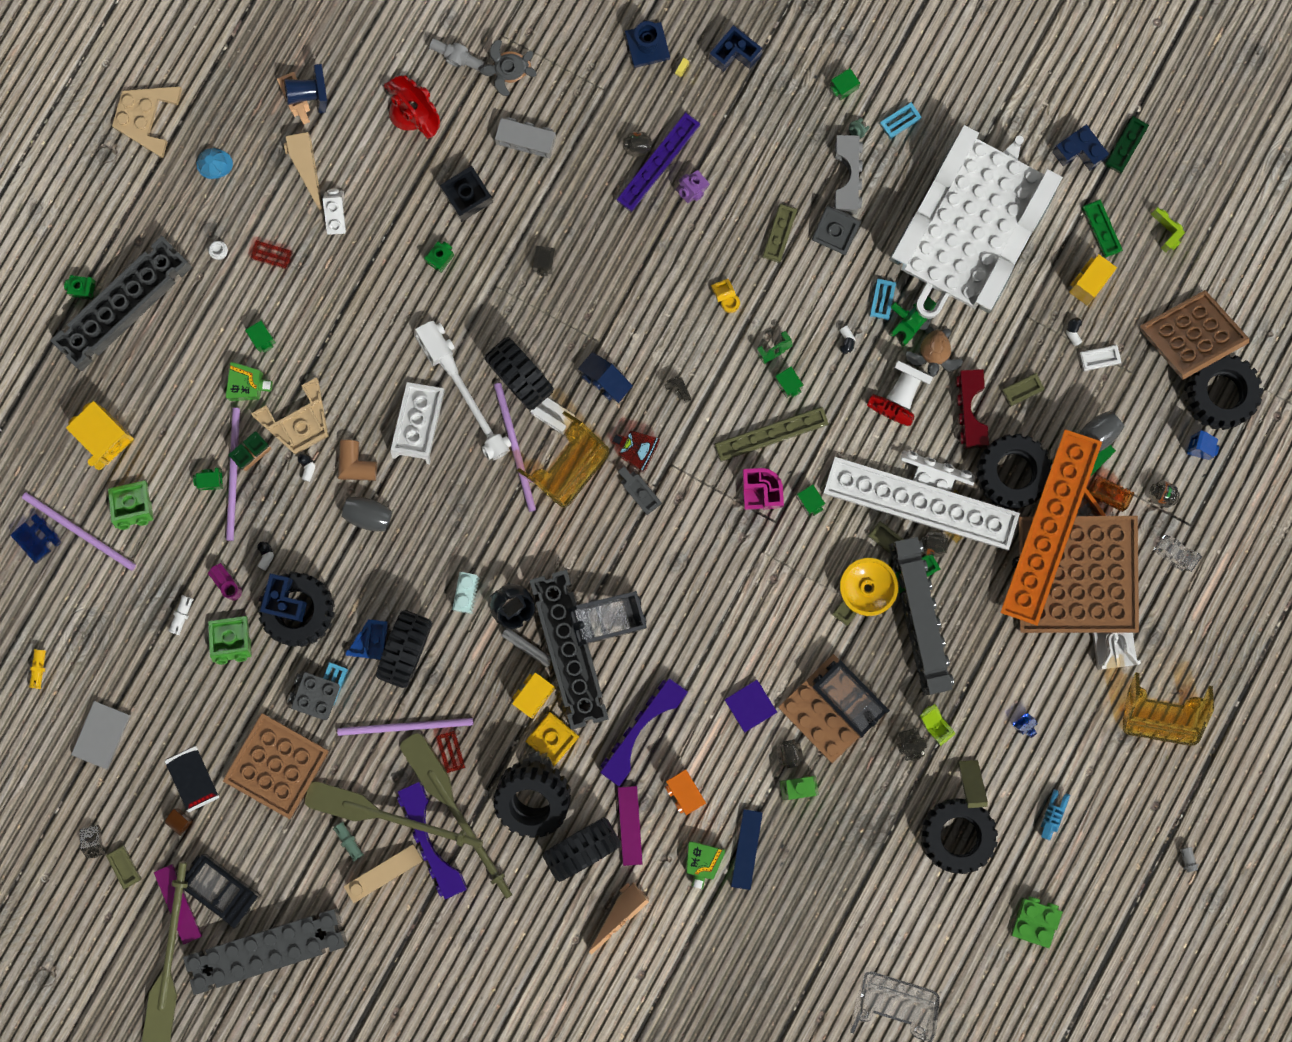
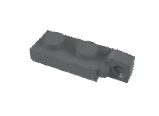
[618,467,662,516]

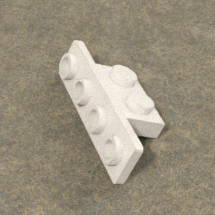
[901,450,975,492]

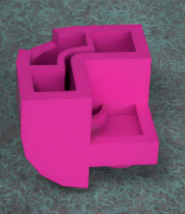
[742,468,784,510]

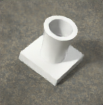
[886,361,933,409]

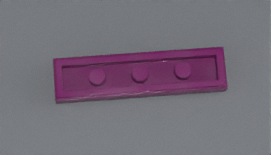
[618,786,643,866]
[154,864,202,945]

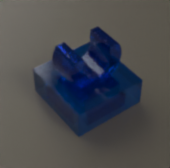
[1012,713,1038,738]

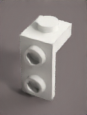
[323,189,346,235]

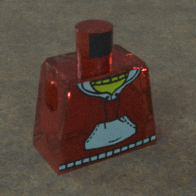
[612,430,660,474]

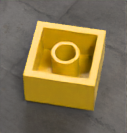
[1069,254,1117,305]
[512,672,556,719]

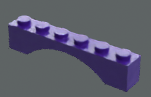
[600,678,688,786]
[397,782,468,899]

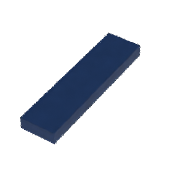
[731,809,763,890]

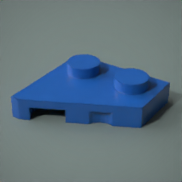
[346,619,388,660]

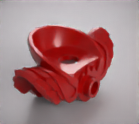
[383,75,440,139]

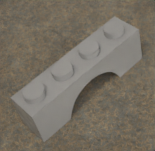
[834,135,863,214]

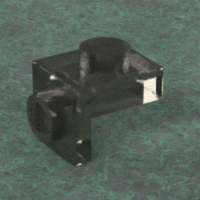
[79,825,105,858]

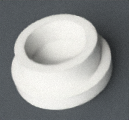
[209,241,228,260]

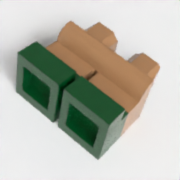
[228,431,271,471]

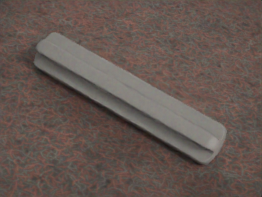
[502,628,552,667]

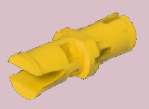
[28,649,46,689]

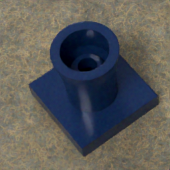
[625,21,670,68]
[284,64,327,113]

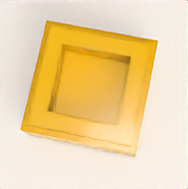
[711,279,736,302]

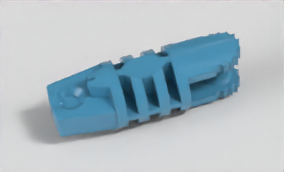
[1041,789,1070,841]

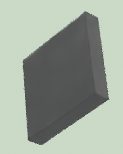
[812,205,862,256]

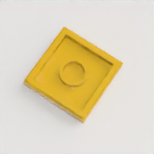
[525,712,579,767]

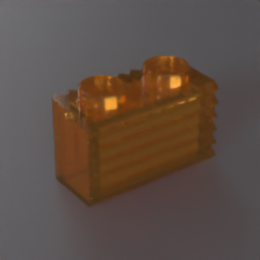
[1089,476,1134,512]

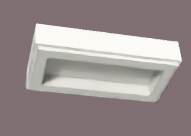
[1079,345,1121,372]

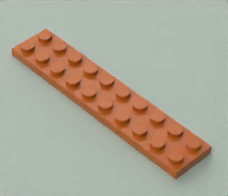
[1000,429,1102,626]

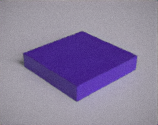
[724,680,778,733]

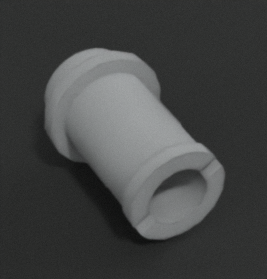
[1180,847,1199,873]

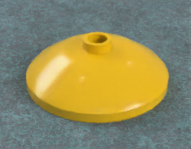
[840,558,898,616]

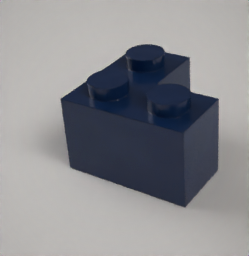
[709,25,763,72]
[1052,124,1109,171]
[578,352,633,403]
[260,573,307,622]

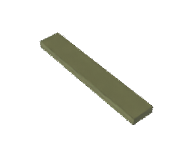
[714,406,829,462]

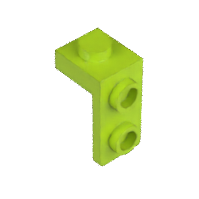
[1151,207,1185,253]
[920,704,955,746]

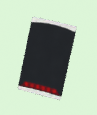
[165,746,219,812]

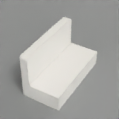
[530,398,575,435]

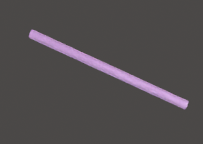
[494,383,536,512]
[226,408,240,541]
[22,492,136,571]
[337,718,473,736]

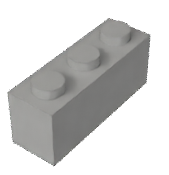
[495,117,556,159]

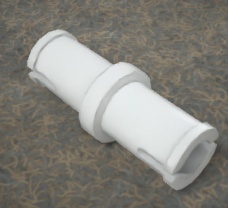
[168,595,194,635]

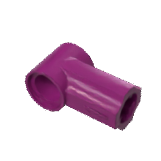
[208,563,242,601]

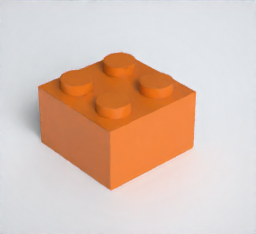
[665,769,706,815]

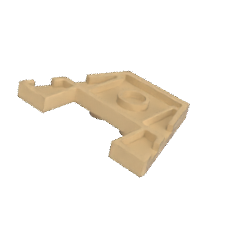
[112,87,182,158]
[251,378,329,455]

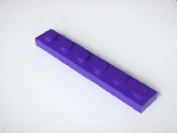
[617,113,700,213]

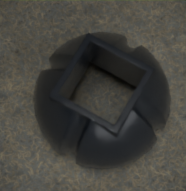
[490,582,535,629]

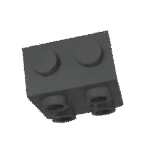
[287,670,340,720]

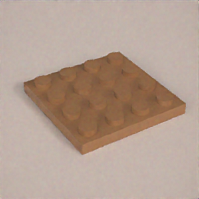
[1140,290,1249,380]
[778,654,871,764]
[223,713,330,819]

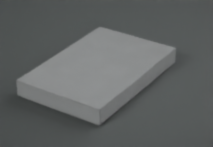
[71,701,131,769]

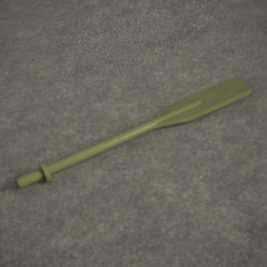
[400,733,512,899]
[305,782,483,848]
[142,862,188,1042]

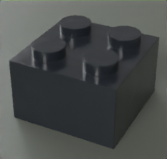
[440,166,494,222]

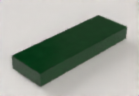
[1105,116,1149,174]

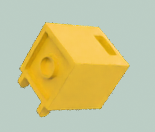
[66,401,134,470]

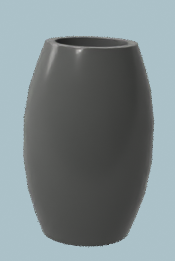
[1079,410,1125,452]
[341,497,392,531]

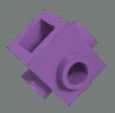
[676,170,710,203]

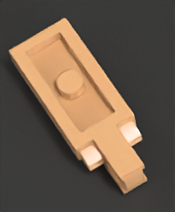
[277,72,310,125]

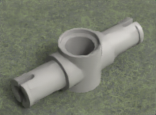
[429,38,485,72]

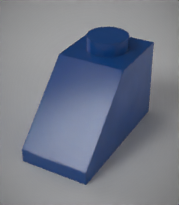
[1187,430,1219,460]

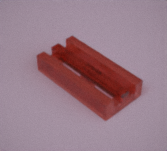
[250,240,293,270]
[436,731,466,773]

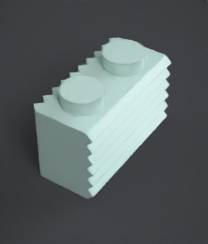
[452,572,480,614]

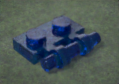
[10,514,61,564]

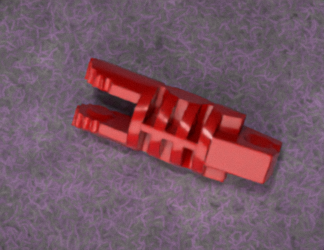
[867,394,915,426]

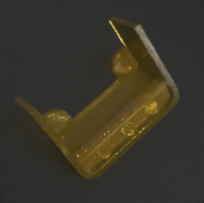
[516,411,609,507]
[1123,672,1214,746]

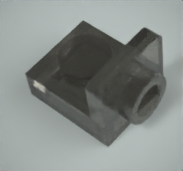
[664,377,691,404]

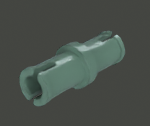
[333,822,364,862]

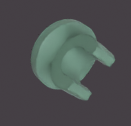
[849,118,870,139]

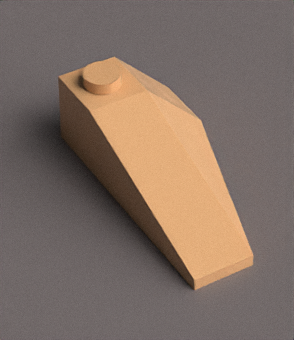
[589,882,649,955]

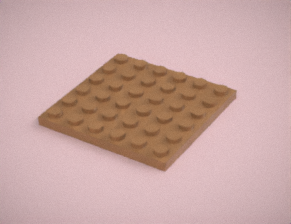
[1019,516,1139,633]

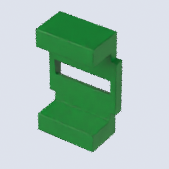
[757,331,793,364]

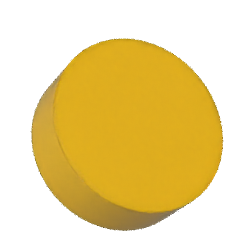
[721,295,740,313]

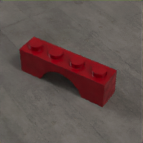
[955,369,989,449]

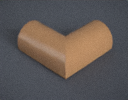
[338,440,377,481]

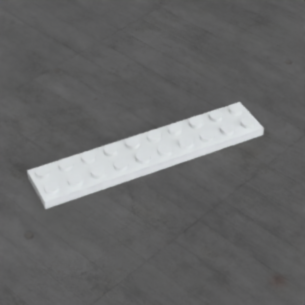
[823,457,1020,550]

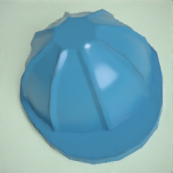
[196,148,233,179]

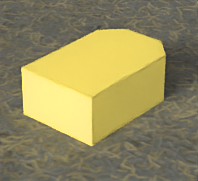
[675,58,689,78]

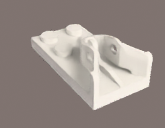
[391,382,445,465]
[1092,633,1141,670]

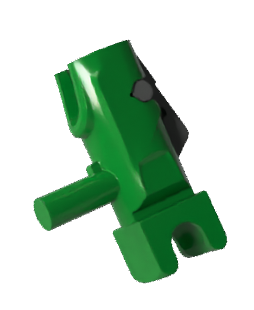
[890,296,937,346]

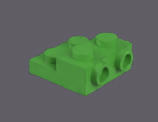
[108,480,153,530]
[208,616,252,665]
[1011,896,1063,949]

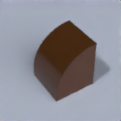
[165,808,193,836]

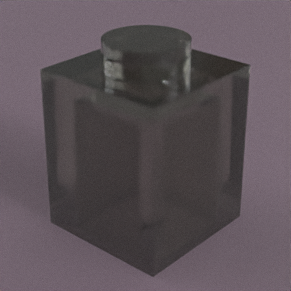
[533,246,556,276]

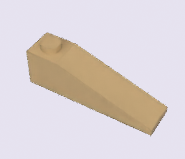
[284,132,323,210]
[344,844,423,904]

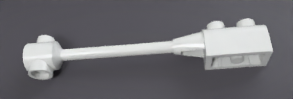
[414,321,511,460]

